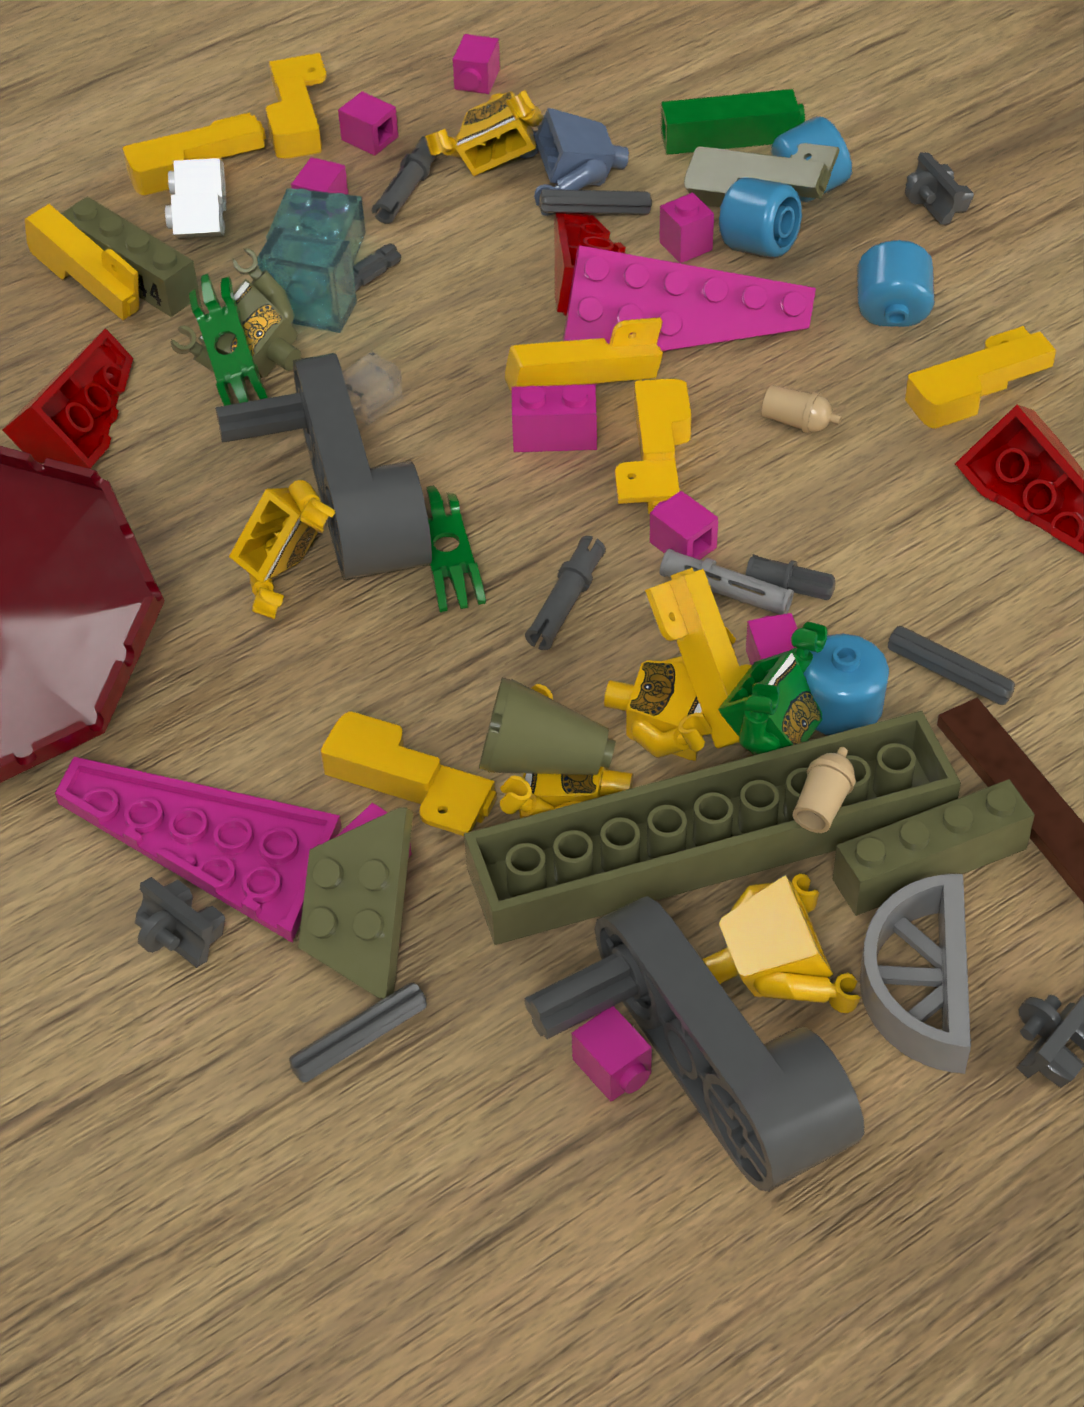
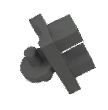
[905,152,974,224]
[135,877,225,968]
[1016,994,1084,1088]

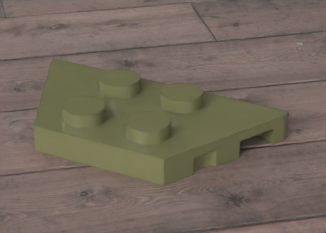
[298,807,413,1000]

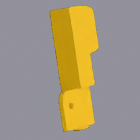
[265,53,327,158]
[123,112,266,196]
[25,204,139,321]
[505,317,663,394]
[905,326,1056,429]
[615,379,691,514]
[645,568,752,749]
[321,711,497,836]

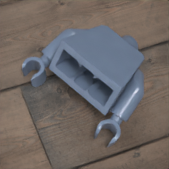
[520,108,629,216]

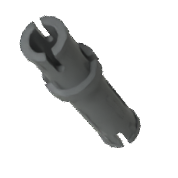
[372,135,440,224]
[525,536,606,650]

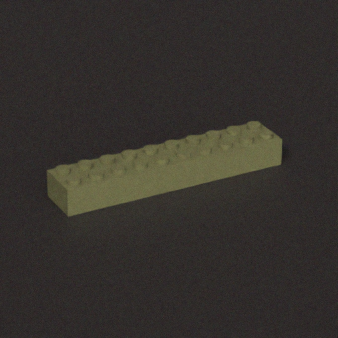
[464,711,961,945]

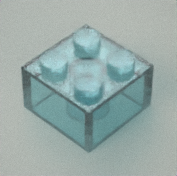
[266,188,366,281]
[257,227,357,333]

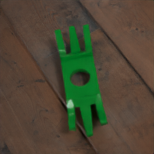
[189,273,269,406]
[426,485,486,612]

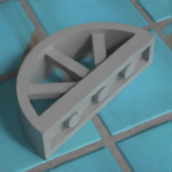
[859,874,971,1074]

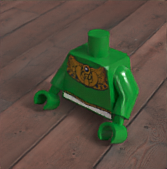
[718,622,828,755]

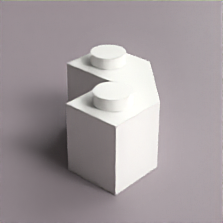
[165,158,226,238]

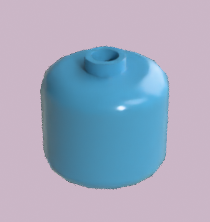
[771,116,852,202]
[719,177,802,257]
[857,240,935,327]
[804,633,889,736]

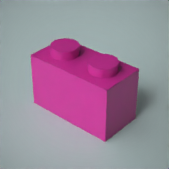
[511,384,597,452]

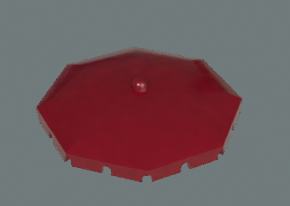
[0,446,165,783]

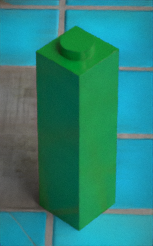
[661,89,805,155]

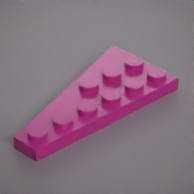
[563,245,816,352]
[55,757,341,943]

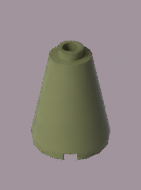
[479,677,616,775]

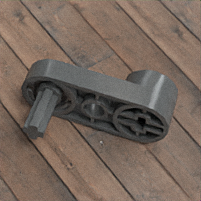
[216,353,432,581]
[524,896,864,1192]

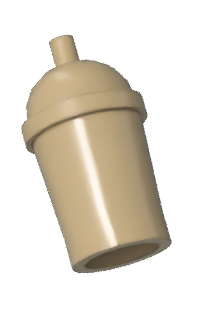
[762,385,842,434]
[792,747,856,833]

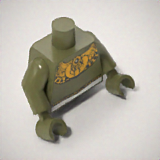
[171,248,301,378]

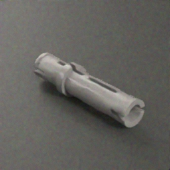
[659,549,794,615]

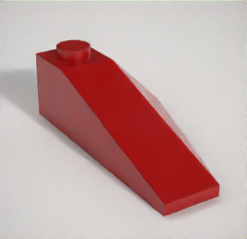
[554,213,626,316]
[2,328,133,469]
[955,404,1084,554]

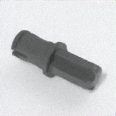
[745,554,836,600]

